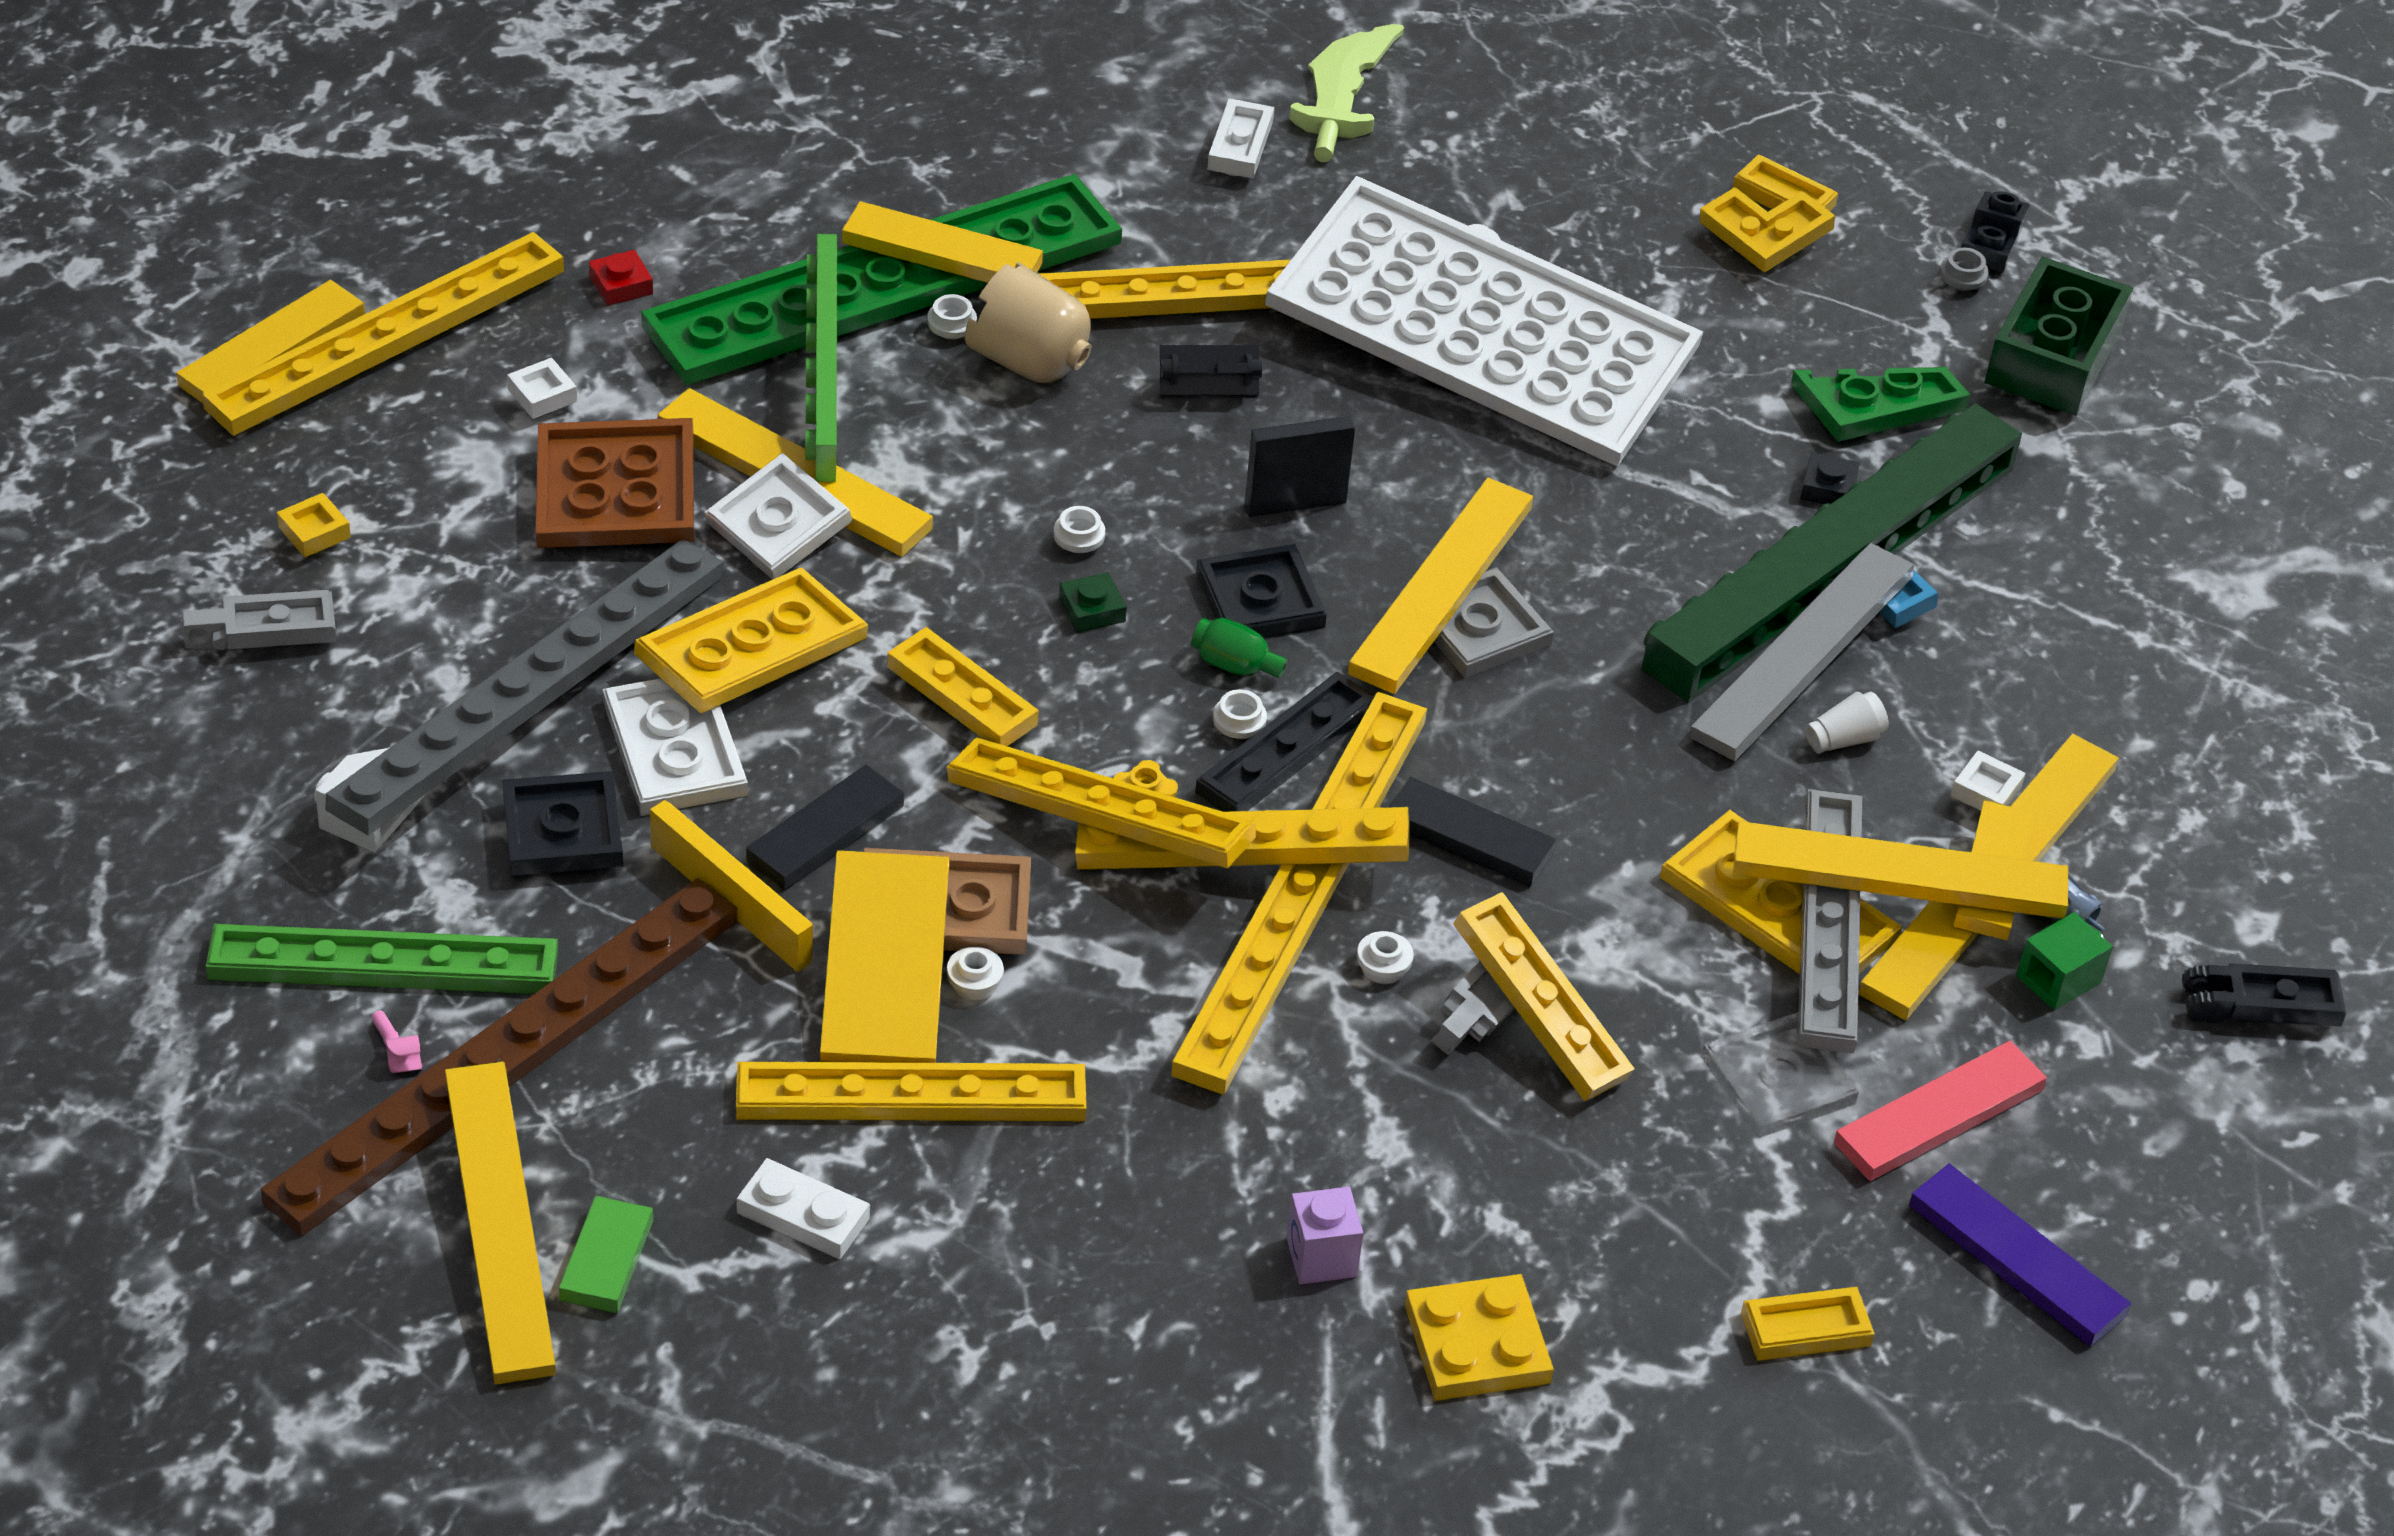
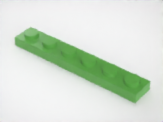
[805,234,837,482]

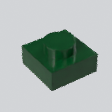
[1059,572,1127,633]

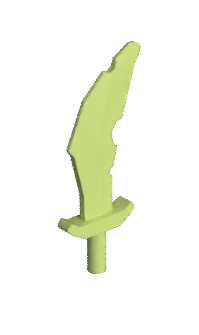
[1289,24,1404,162]

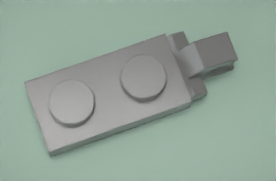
[183,590,336,650]
[1431,957,1557,1055]

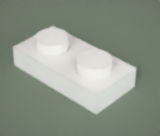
[1207,98,1274,178]
[737,1158,870,1259]

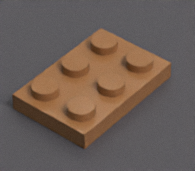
[864,848,1031,955]

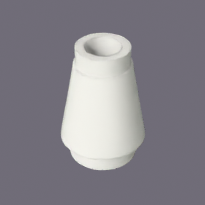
[1805,691,1889,754]

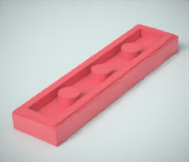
[1833,1041,2047,1182]

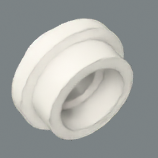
[927,294,977,339]
[1053,506,1105,553]
[1213,689,1267,739]
[1357,931,1414,984]
[947,947,1004,1000]

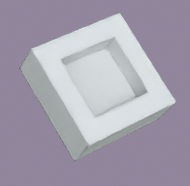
[507,358,577,419]
[1950,751,2026,811]

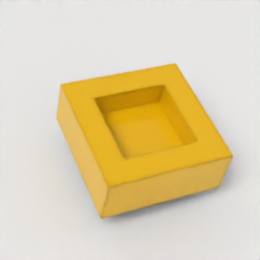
[277,493,351,557]

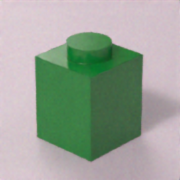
[2016,912,2113,1011]

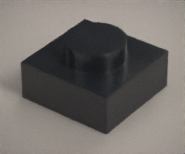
[1800,452,1860,504]

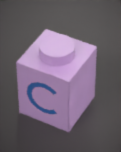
[1286,1186,1364,1285]

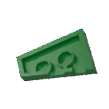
[1791,367,1970,442]

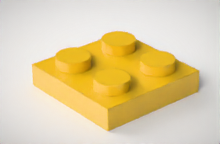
[1404,1274,1554,1401]

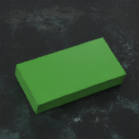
[559,1196,653,1314]

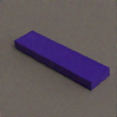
[1909,1163,2131,1347]

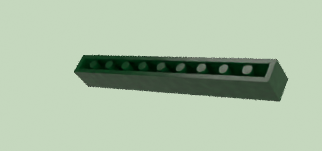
[1641,403,2022,703]

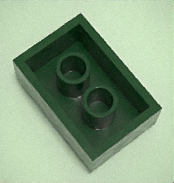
[1984,256,2134,416]

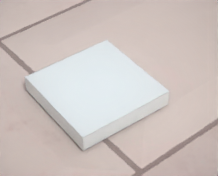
[704,453,852,579]

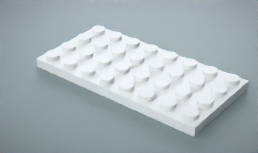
[1265,176,1703,467]

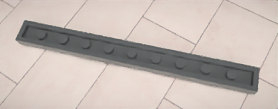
[325,539,724,836]

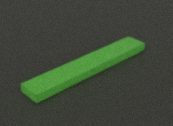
[206,924,558,994]

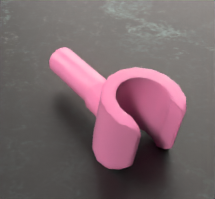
[371,1011,422,1073]

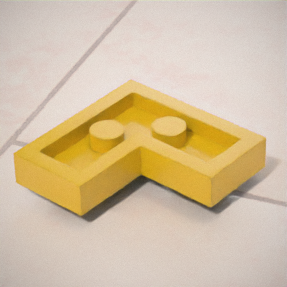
[1699,187,1835,273]

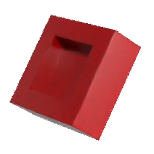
[589,250,653,306]

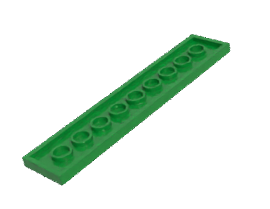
[641,174,1122,386]

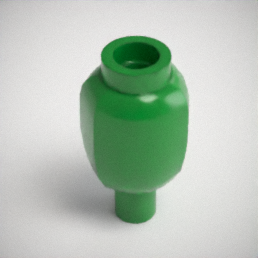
[1191,618,1288,679]

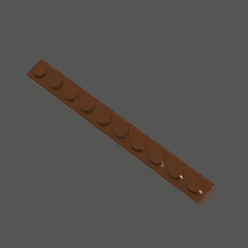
[261,878,737,1237]

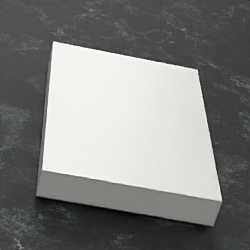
[602,678,748,816]

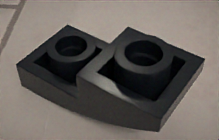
[1961,191,2030,273]

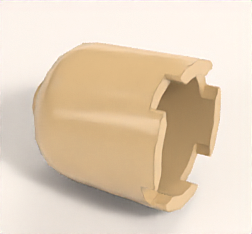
[965,262,1092,384]

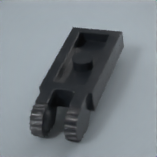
[2182,963,2346,1027]

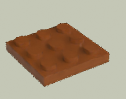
[536,418,695,548]

